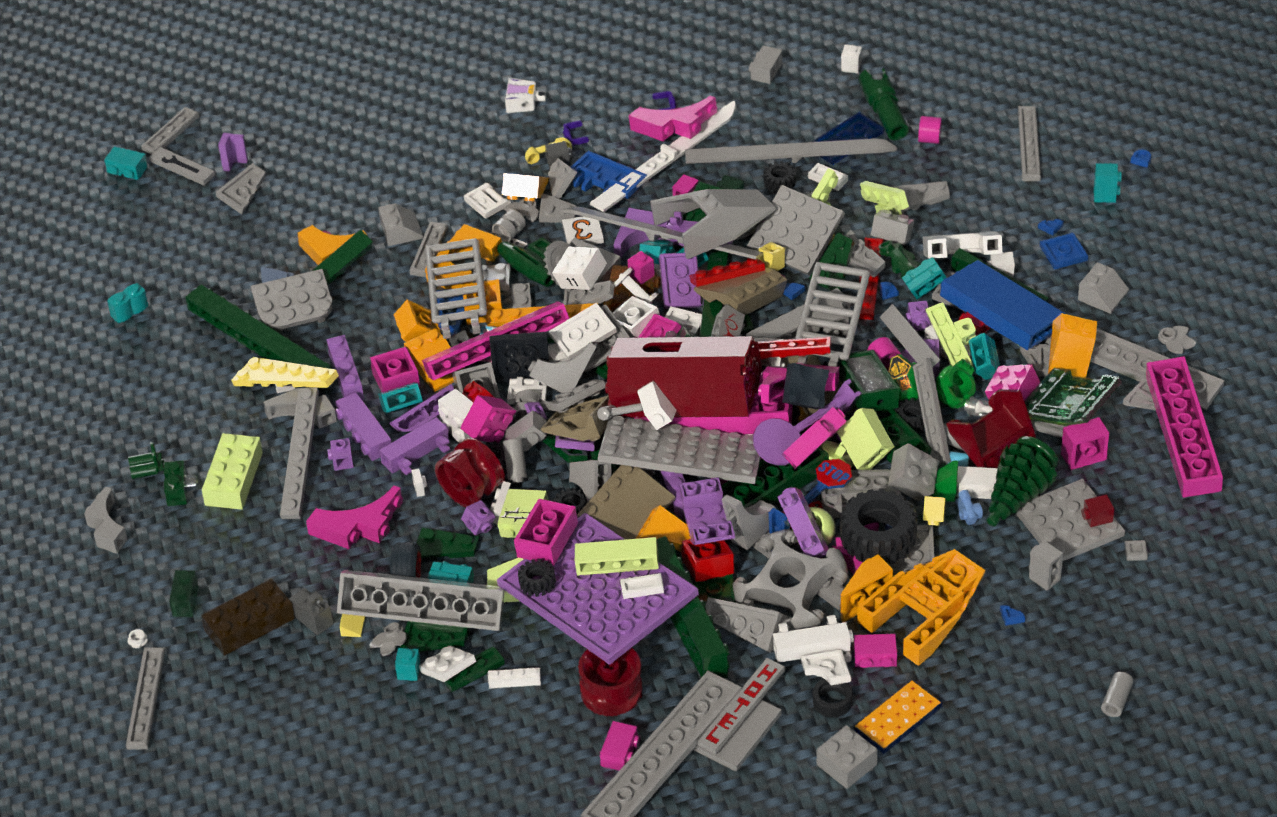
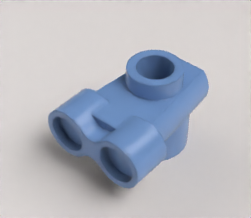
[955,490,983,525]

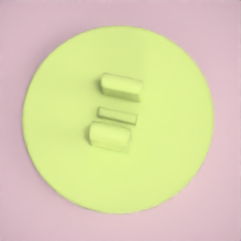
[821,441,855,467]

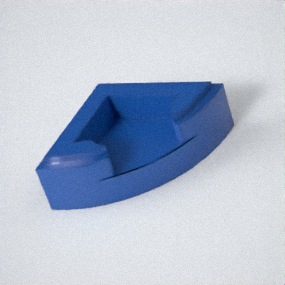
[1038,219,1064,236]
[880,282,899,300]
[783,283,805,300]
[1000,605,1025,626]

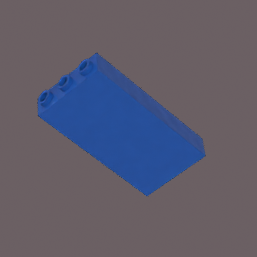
[940,260,1065,350]

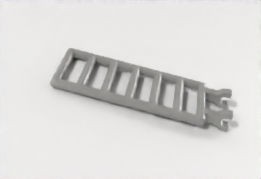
[425,238,487,339]
[795,262,870,367]

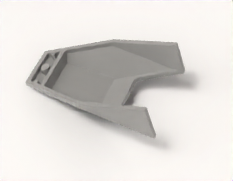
[650,189,776,260]

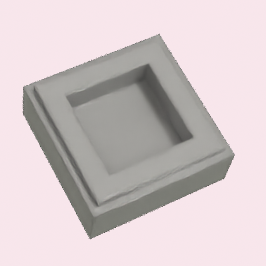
[1125,540,1148,561]

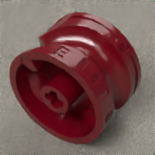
[435,438,505,508]
[578,648,643,716]

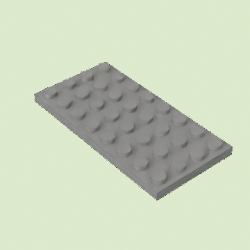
[598,416,760,484]

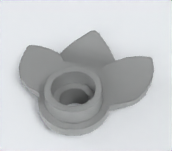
[505,198,539,222]
[1158,326,1196,354]
[370,622,407,656]

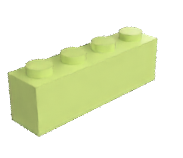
[575,537,659,575]

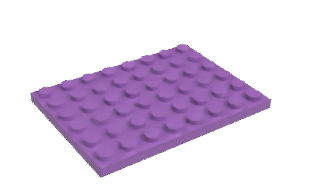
[497,513,698,665]

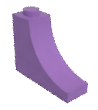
[614,208,670,258]

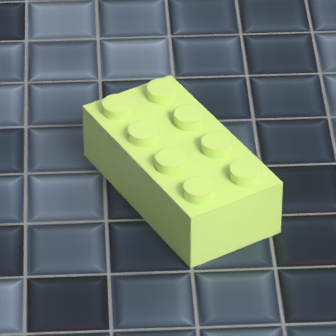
[202,433,263,510]

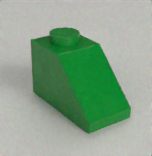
[932,460,958,502]

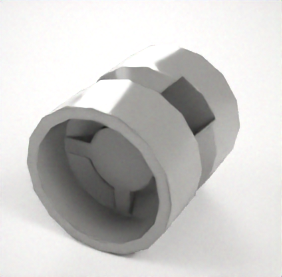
[492,209,526,242]
[513,390,539,422]

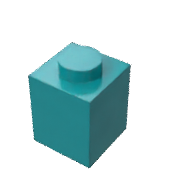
[395,648,421,681]

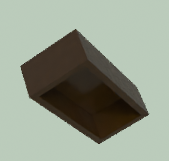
[201,578,295,656]

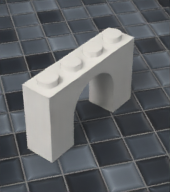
[923,231,1002,259]

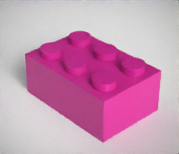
[514,498,578,566]

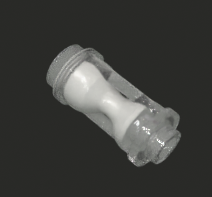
[964,397,993,417]

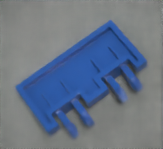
[571,151,647,199]

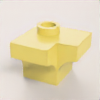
[758,242,785,271]

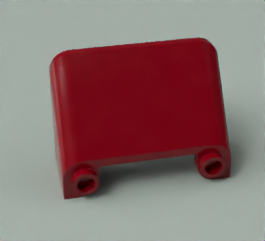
[946,389,1036,468]

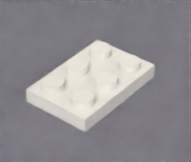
[549,303,617,360]

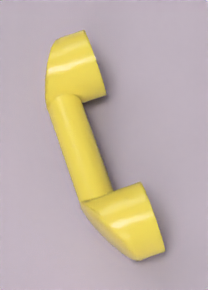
[525,137,572,164]

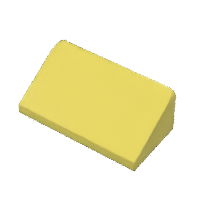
[340,614,365,637]

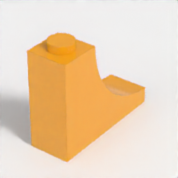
[298,225,367,265]
[635,505,691,552]

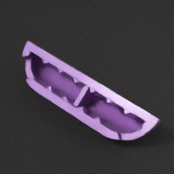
[389,384,454,432]

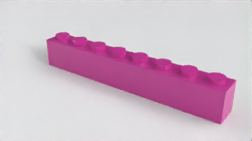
[422,301,569,380]

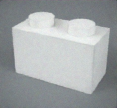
[956,466,998,499]

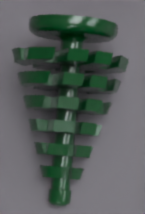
[986,436,1059,527]

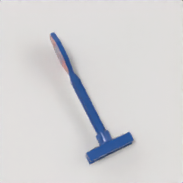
[768,459,852,533]

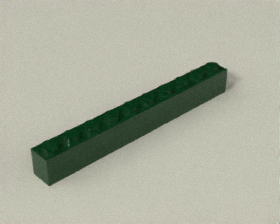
[185,284,332,391]

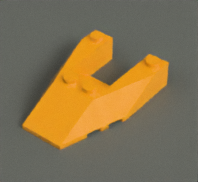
[857,549,985,666]

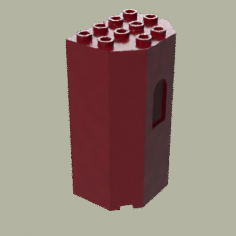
[605,336,763,418]

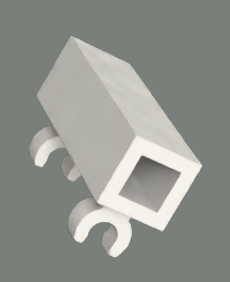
[773,615,853,663]

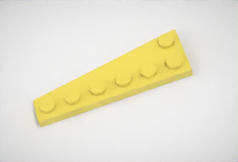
[231,357,339,388]

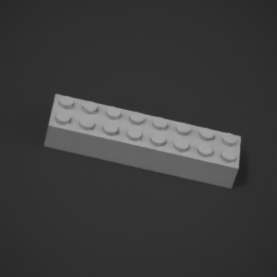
[337,570,505,631]

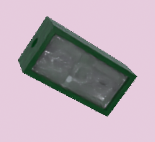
[837,350,899,412]

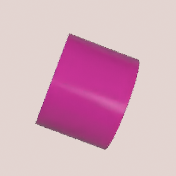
[918,116,942,144]
[867,337,902,371]

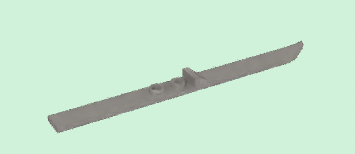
[685,139,898,164]
[559,207,763,259]

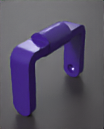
[652,91,677,110]
[563,121,589,146]

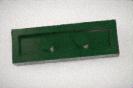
[444,646,505,692]

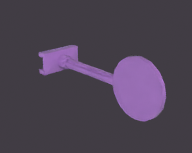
[753,379,862,465]

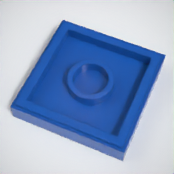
[1039,233,1088,270]

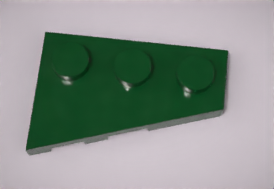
[809,233,855,292]
[416,528,480,560]

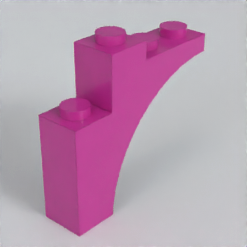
[629,96,717,141]
[758,363,839,404]
[782,407,846,469]
[306,486,403,549]

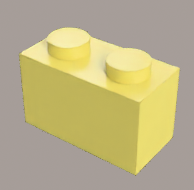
[923,496,946,526]

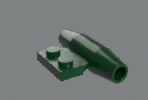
[497,237,555,287]

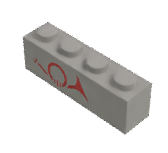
[711,304,745,337]

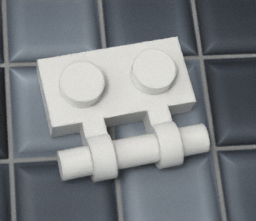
[507,377,547,404]

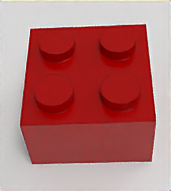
[682,539,734,582]

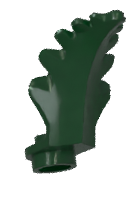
[879,240,921,279]

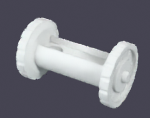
[614,267,658,304]

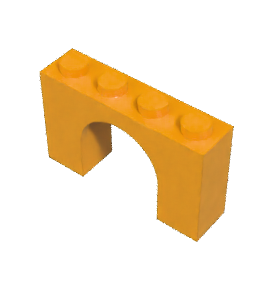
[425,224,502,289]

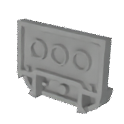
[251,269,332,333]
[821,469,901,519]

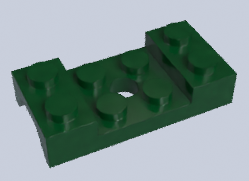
[875,409,932,463]

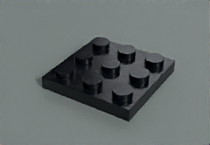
[489,332,549,383]

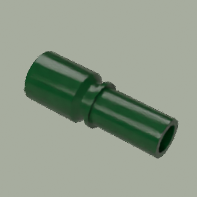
[858,68,909,140]

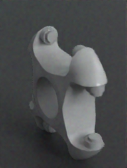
[733,529,849,631]

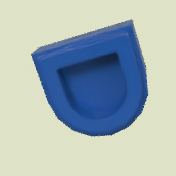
[1130,149,1151,168]

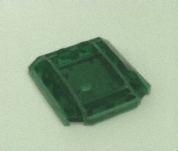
[1024,367,1121,426]

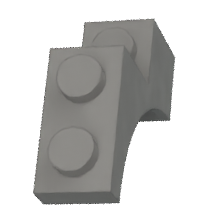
[264,388,337,429]
[84,486,127,554]

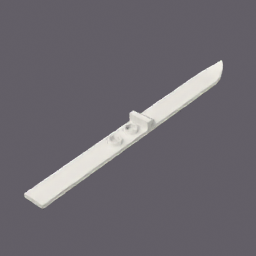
[590,101,736,212]

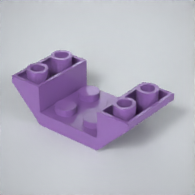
[679,477,735,545]

